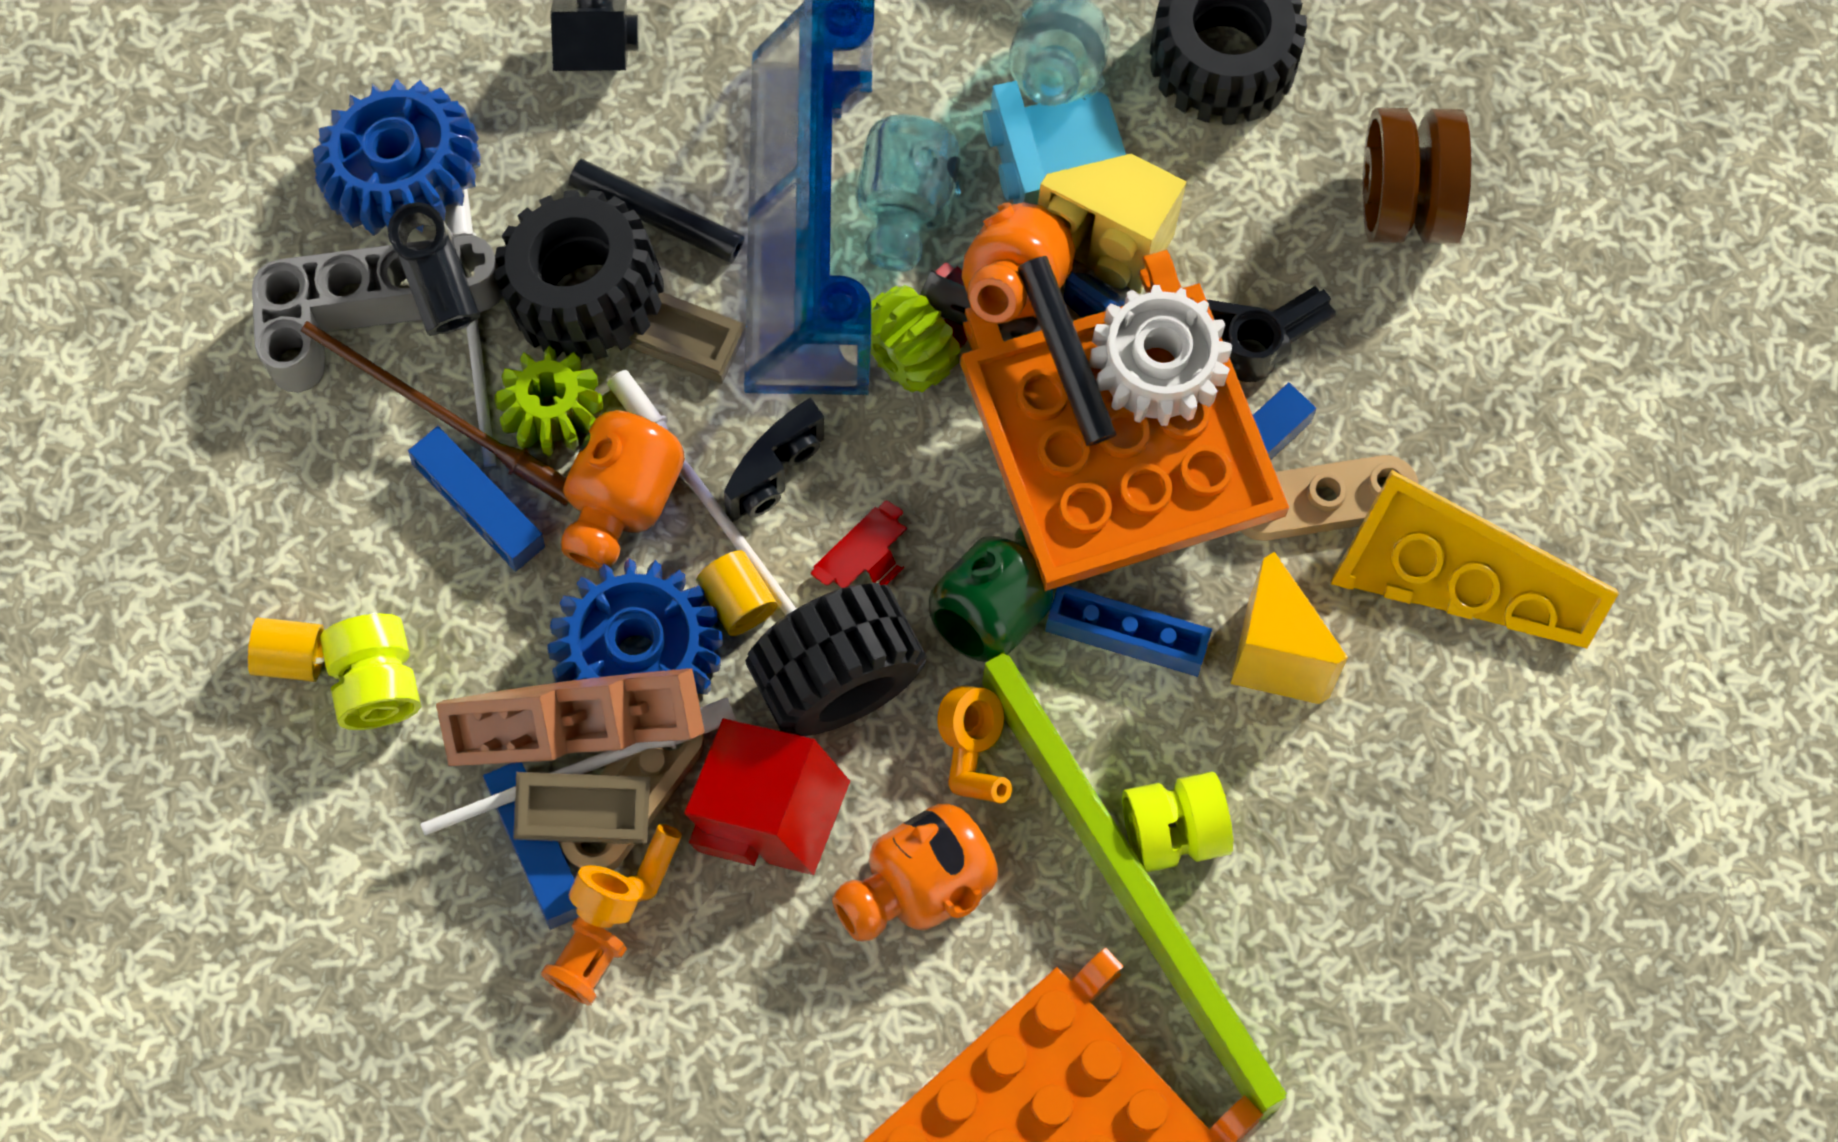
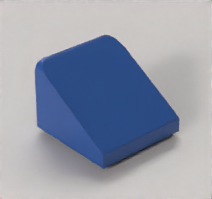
[1063,273,1125,318]

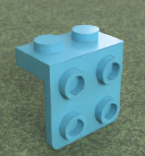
[983,80,1126,205]

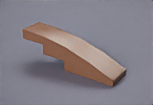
[436,668,705,766]

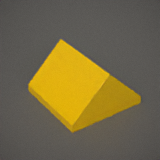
[1231,552,1348,704]

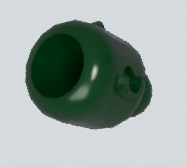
[929,526,1054,662]

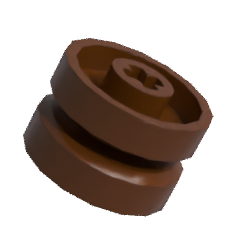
[1362,107,1472,244]

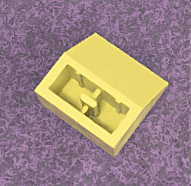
[1038,154,1187,293]

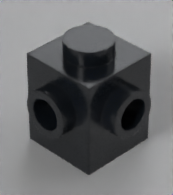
[550,0,639,71]

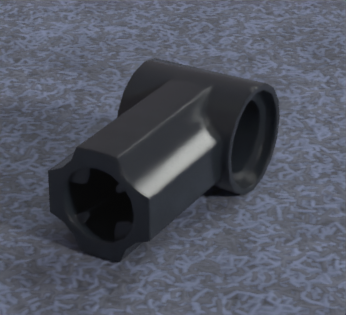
[387,202,481,336]

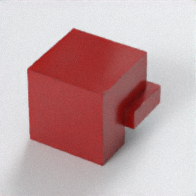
[684,718,850,875]

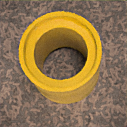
[696,550,778,636]
[248,617,324,682]

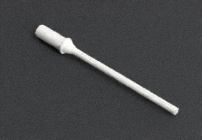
[445,189,496,467]
[607,370,796,615]
[420,697,736,836]

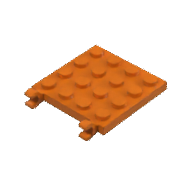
[960,250,1289,591]
[863,947,1263,1142]

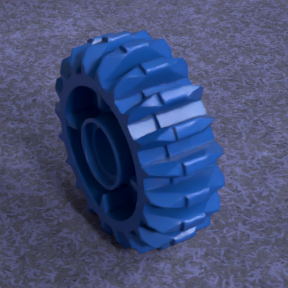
[312,78,481,236]
[547,558,723,695]

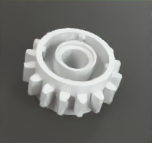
[1089,285,1232,426]

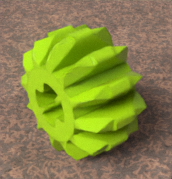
[858,285,960,393]
[495,346,603,457]

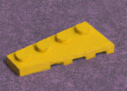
[1331,470,1619,649]

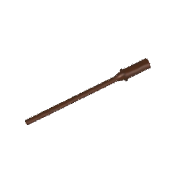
[301,321,569,507]

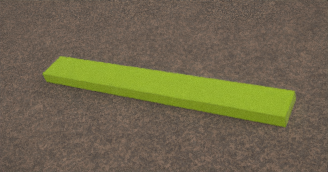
[982,653,1287,1122]

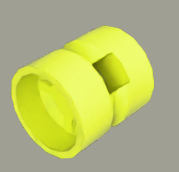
[319,613,421,730]
[1122,771,1233,872]

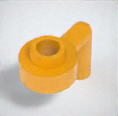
[937,685,1012,803]
[569,824,682,928]

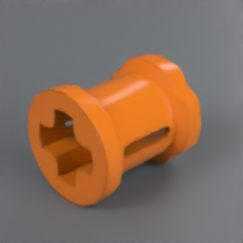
[541,917,627,1006]

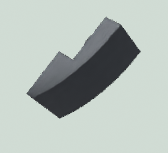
[724,397,824,522]

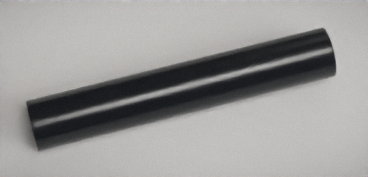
[568,158,745,263]
[1017,256,1117,446]

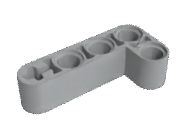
[252,235,503,393]

